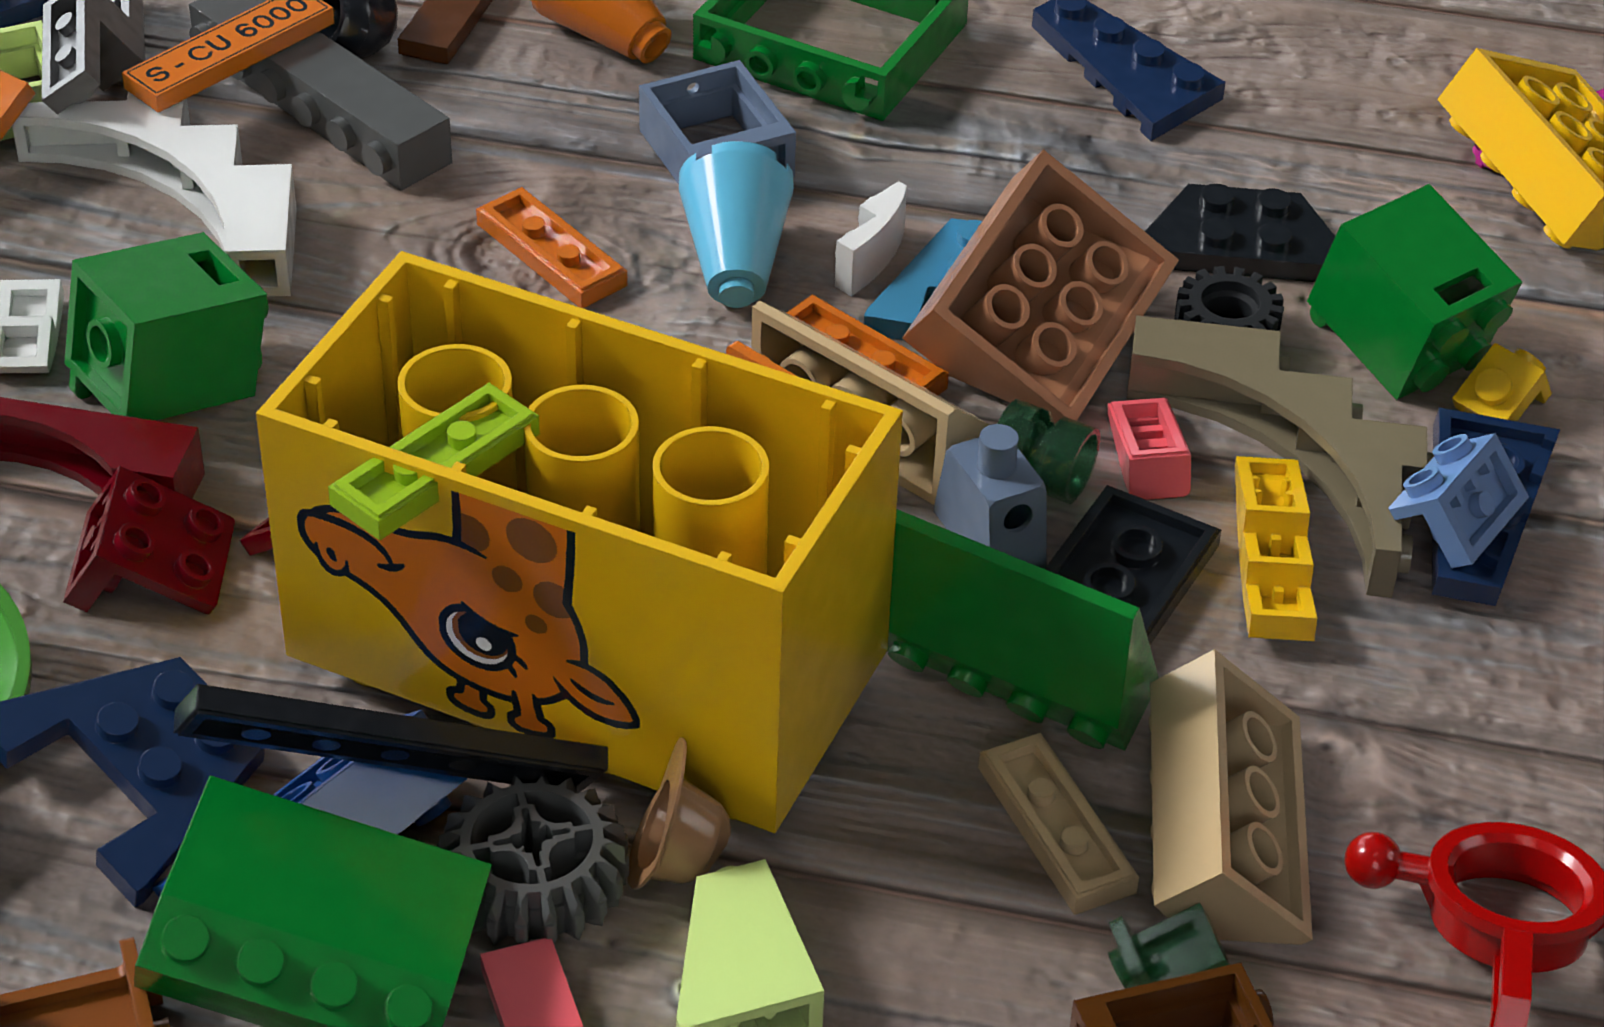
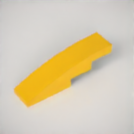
[1235,456,1317,641]

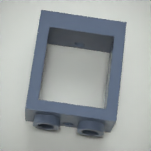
[639,60,796,184]

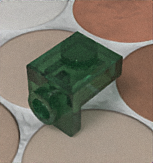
[1108,903,1230,988]

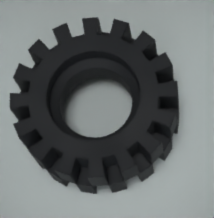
[1174,266,1284,331]

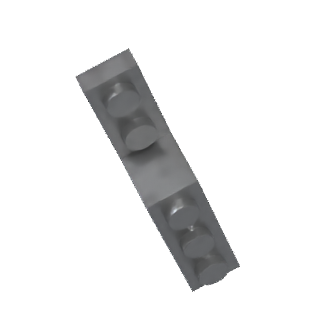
[41,0,145,115]

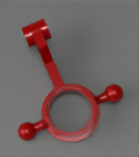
[1344,822,1604,1027]

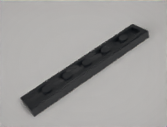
[173,684,608,793]

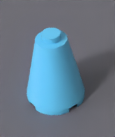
[679,141,794,308]

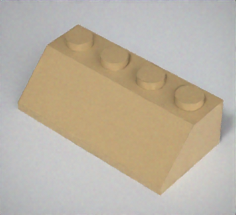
[751,301,990,505]
[1149,649,1313,945]

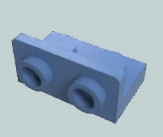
[1388,433,1529,568]

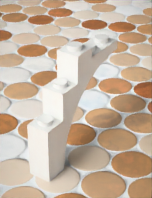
[12,92,297,297]

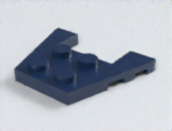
[0,657,265,908]

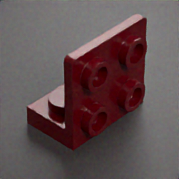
[63,466,235,614]

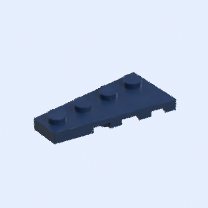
[1032,0,1226,141]

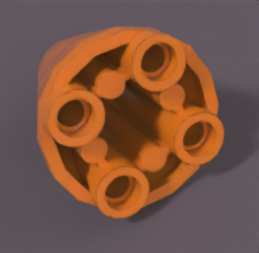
[530,0,672,63]

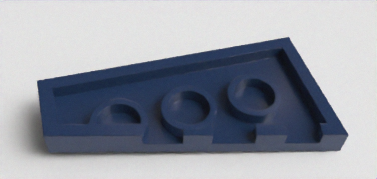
[1432,407,1560,606]

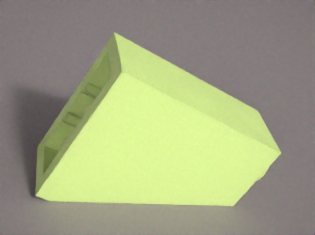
[676,859,824,1027]

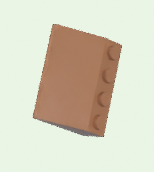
[902,149,1179,428]

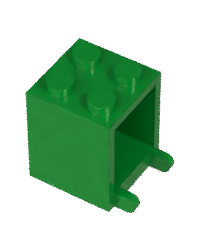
[1307,184,1523,401]
[64,232,269,421]

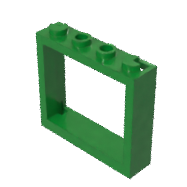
[693,0,969,121]

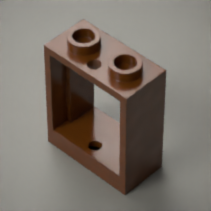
[1070,962,1274,1027]

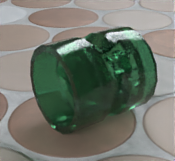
[997,398,1101,504]

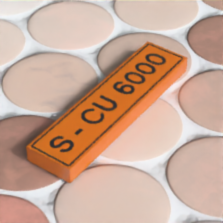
[122,0,334,112]

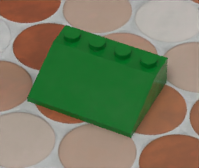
[887,509,1159,751]
[134,775,492,1027]

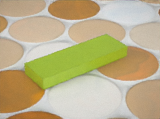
[328,383,540,540]

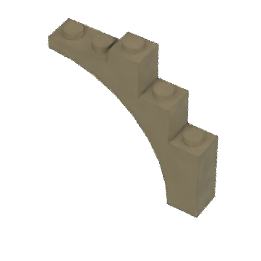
[1126,315,1434,598]

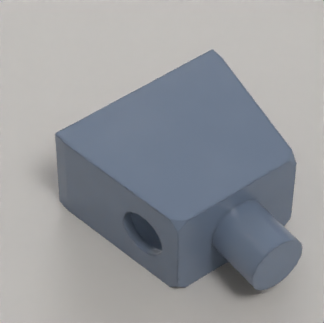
[934,424,1047,569]

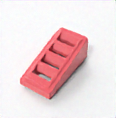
[1107,397,1191,500]

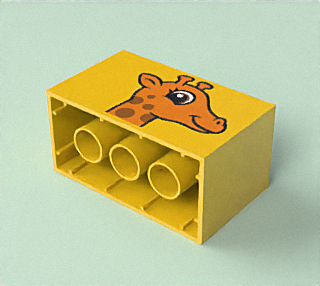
[256,251,903,833]

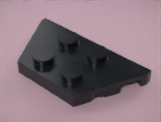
[1145,183,1335,282]

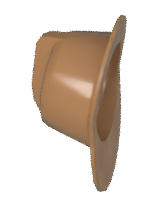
[627,737,731,890]

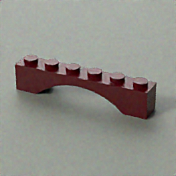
[0,397,205,499]

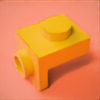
[1452,343,1552,421]

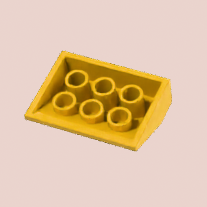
[1437,48,1604,250]

